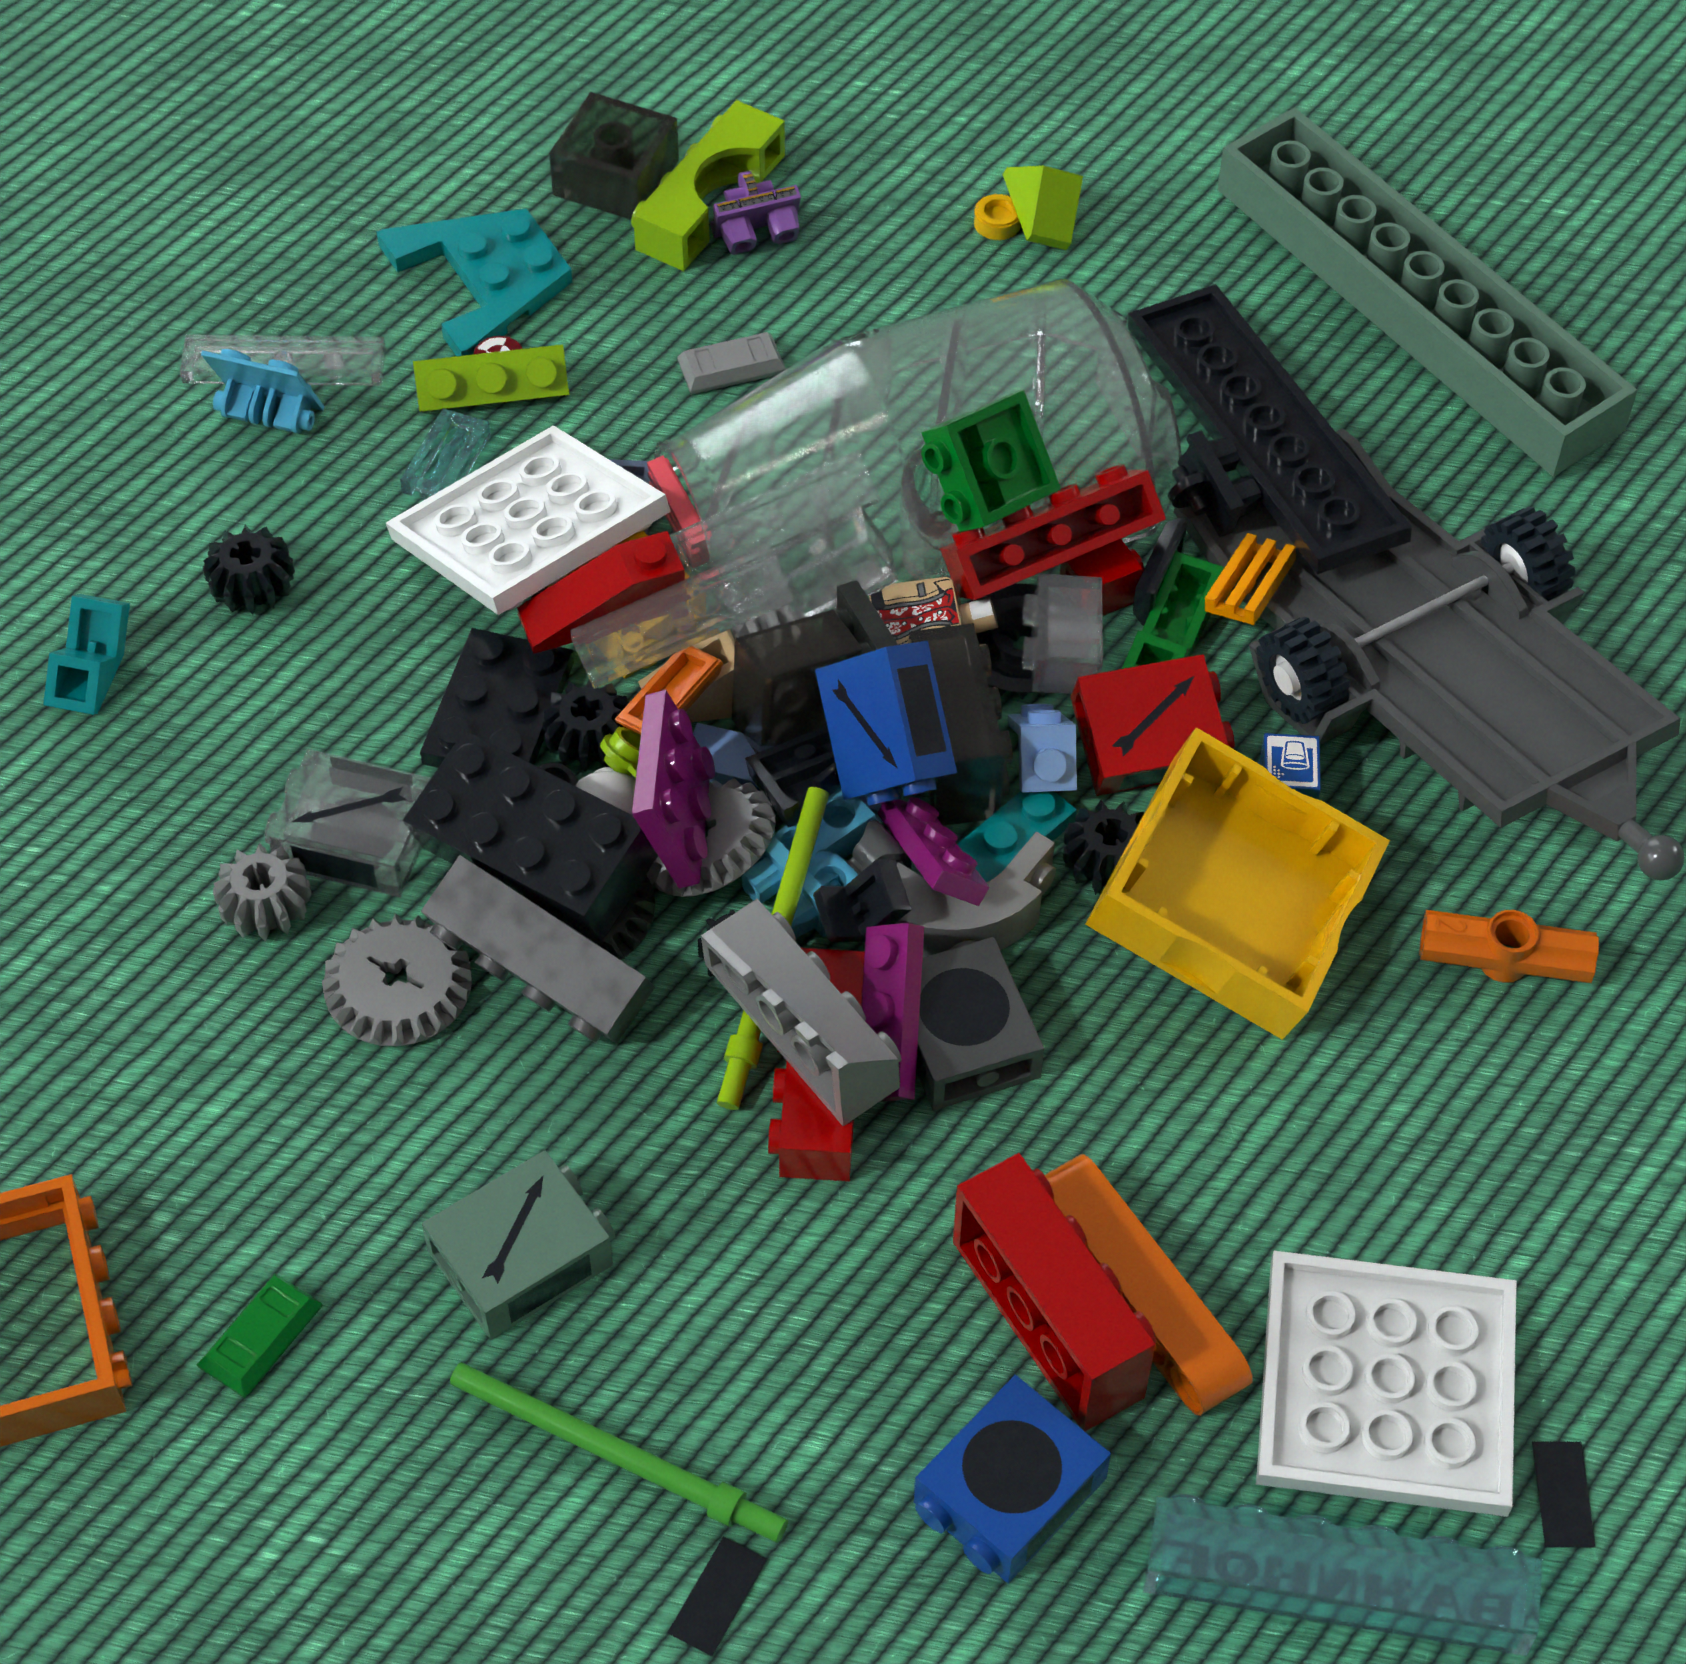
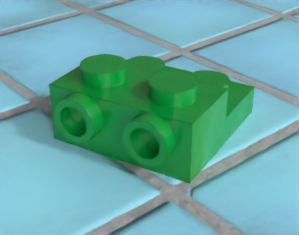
[921,390,1061,532]

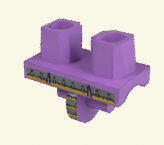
[710,171,801,255]

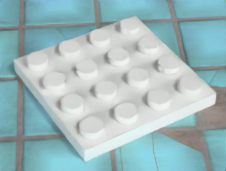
[386,425,671,615]
[1256,1251,1516,1517]

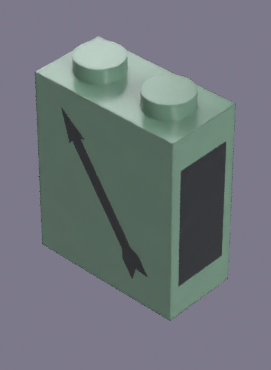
[422,1150,615,1340]

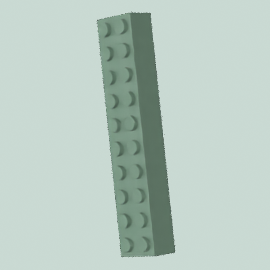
[1217,107,1638,477]

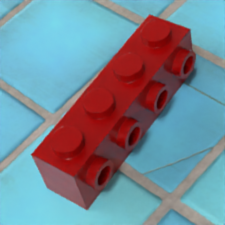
[940,464,1166,600]

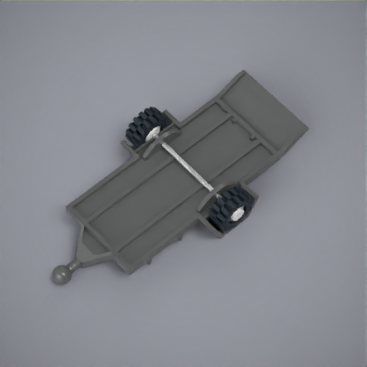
[1173,428,1685,881]

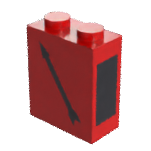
[1071,654,1235,796]

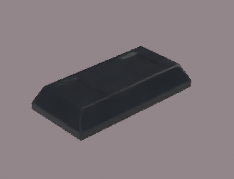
[1133,517,1187,626]

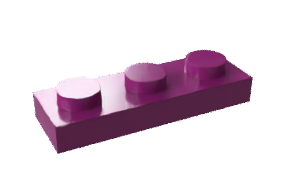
[877,797,990,906]
[861,923,924,1101]

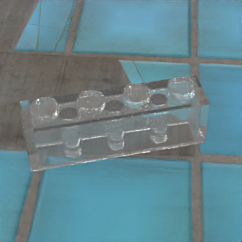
[571,543,795,689]

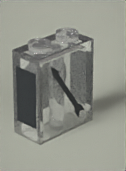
[265,749,431,898]

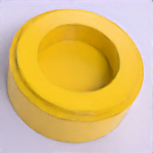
[974,194,1021,240]

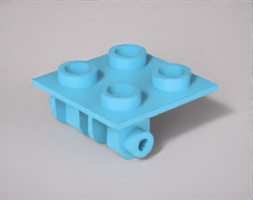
[201,349,325,434]

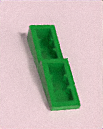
[1122,551,1225,669]

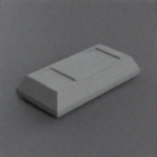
[677,332,786,395]

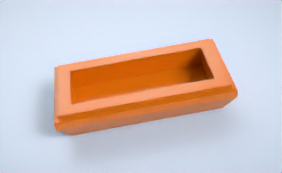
[615,642,724,735]

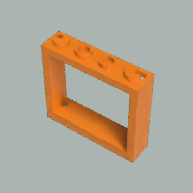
[0,1174,132,1447]

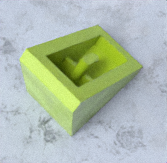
[1002,166,1083,250]

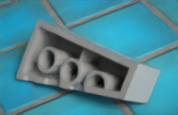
[701,899,901,1126]

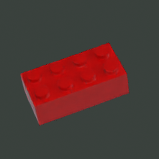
[953,1153,1156,1432]

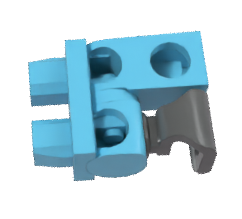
[741,786,912,938]

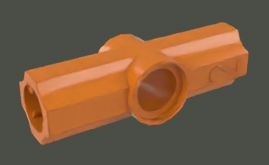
[1419,910,1599,983]

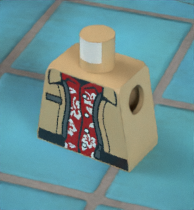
[868,577,998,680]

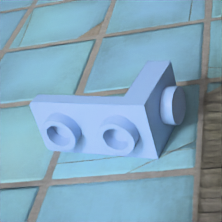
[1008,704,1077,792]

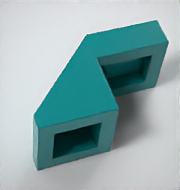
[43,594,130,715]

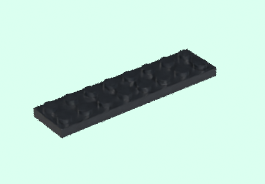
[1128,284,1412,575]

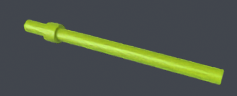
[716,787,829,1110]

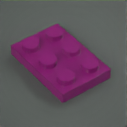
[632,689,715,889]

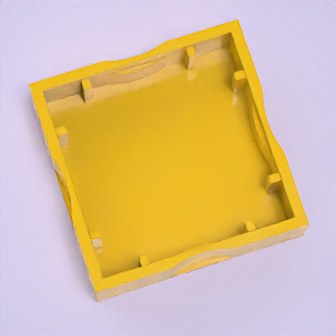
[1085,727,1390,1040]

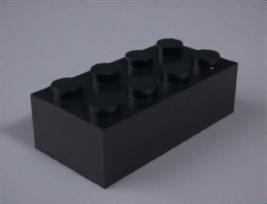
[402,730,658,942]

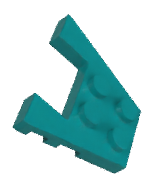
[377,208,572,356]

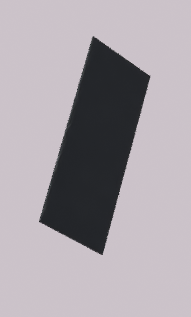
[1532,1441,1596,1548]
[667,1536,767,1656]

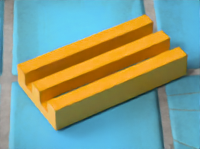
[1205,533,1296,625]

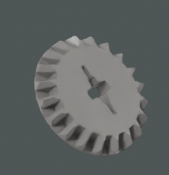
[647,778,776,897]
[322,913,472,1046]

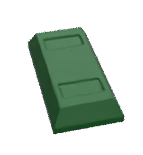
[197,1273,323,1398]

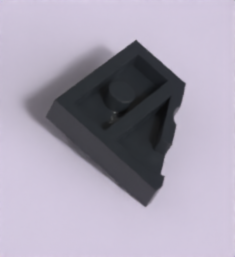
[745,725,840,828]

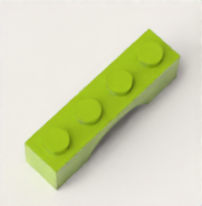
[631,100,785,271]

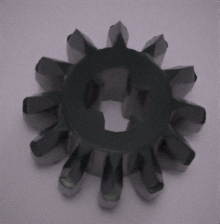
[203,524,295,615]
[542,678,629,772]
[1063,800,1144,895]

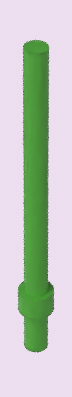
[450,1362,788,1543]

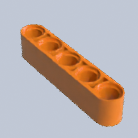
[1045,1154,1253,1416]

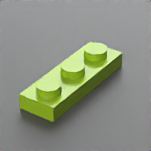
[413,344,569,412]

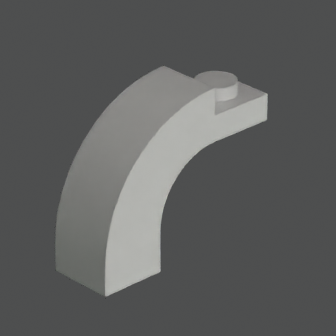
[895,832,1056,957]

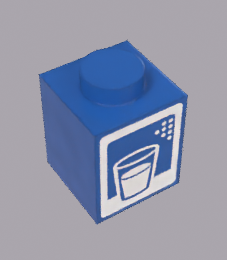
[1259,733,1321,799]

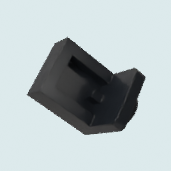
[813,859,912,942]

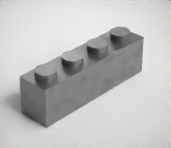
[420,855,655,1044]

